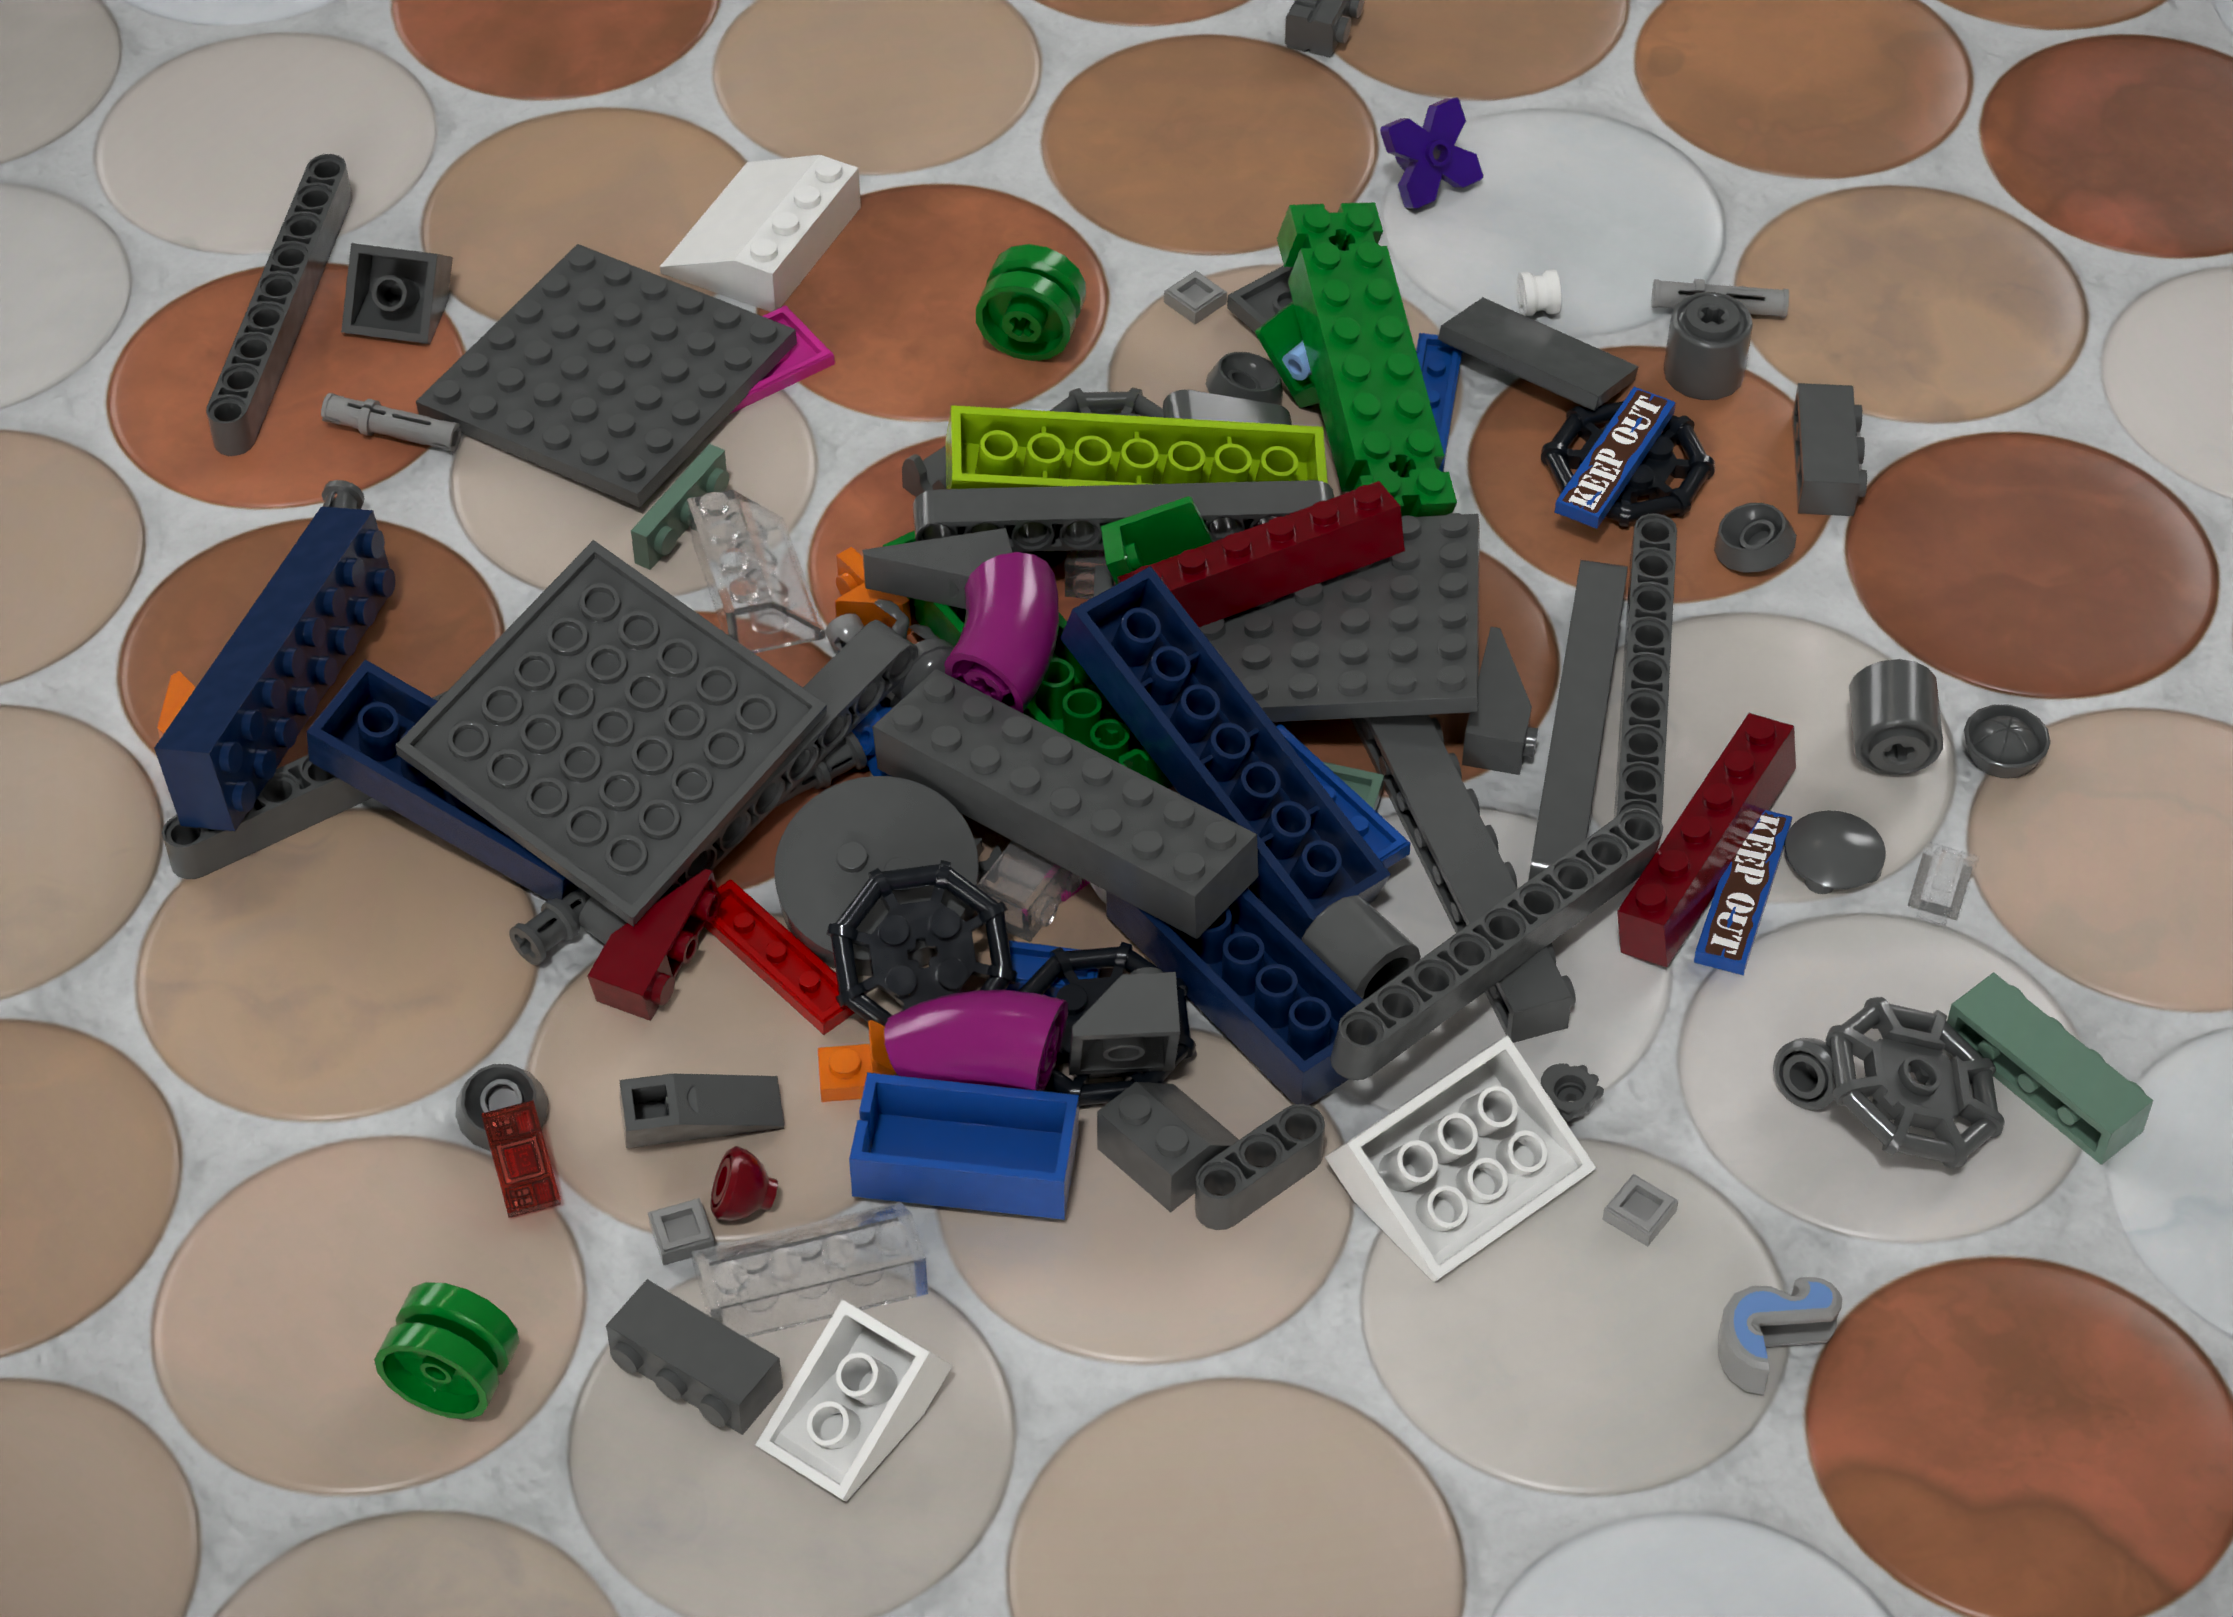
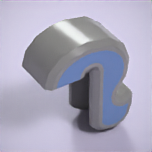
[1718,1277,1842,1395]

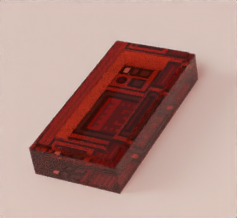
[481,1100,561,1218]

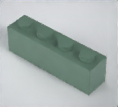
[1947,972,2154,1165]

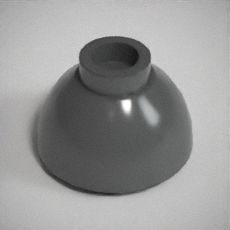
[1773,1038,1836,1110]

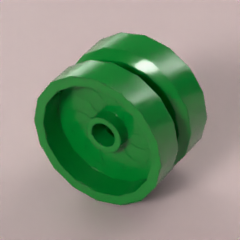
[975,244,1086,361]
[374,1282,520,1419]

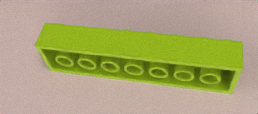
[946,405,1328,489]

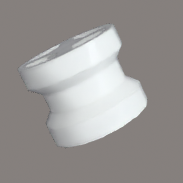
[1517,269,1561,316]

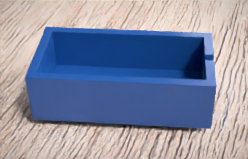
[849,1073,1079,1220]

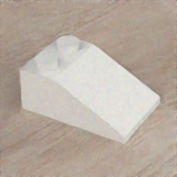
[755,1299,953,1502]

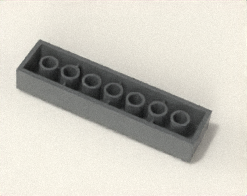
[872,669,1258,939]

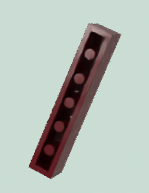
[1117,481,1405,627]
[1617,713,1796,967]

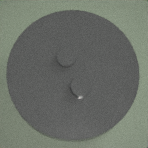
[774,776,980,976]

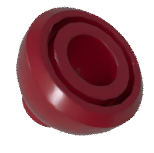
[710,1146,778,1221]

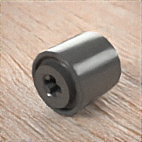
[1663,292,1753,400]
[1849,659,1943,775]
[1301,895,1421,1000]

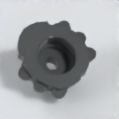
[1540,1063,1604,1121]

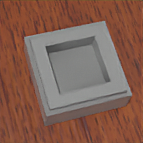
[1164,270,1227,324]
[1602,1174,1678,1247]
[648,1198,716,1265]

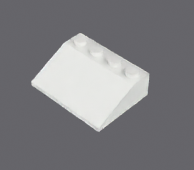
[660,155,861,312]
[1325,1035,1597,1282]

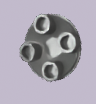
[1785,810,1886,894]

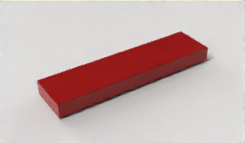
[704,879,855,1035]

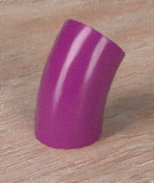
[944,552,1059,713]
[884,990,1068,1091]

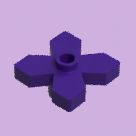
[1380,98,1483,209]

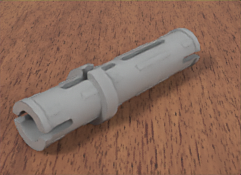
[1651,279,1789,318]
[321,393,461,452]

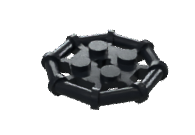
[1541,401,1715,527]
[826,860,1018,1026]
[1018,942,1196,1108]

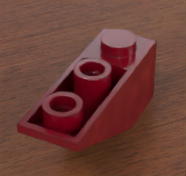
[588,869,721,1021]

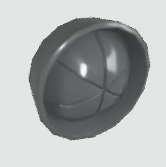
[1206,352,1283,405]
[1714,503,1796,572]
[1964,704,2051,778]
[455,1064,548,1151]

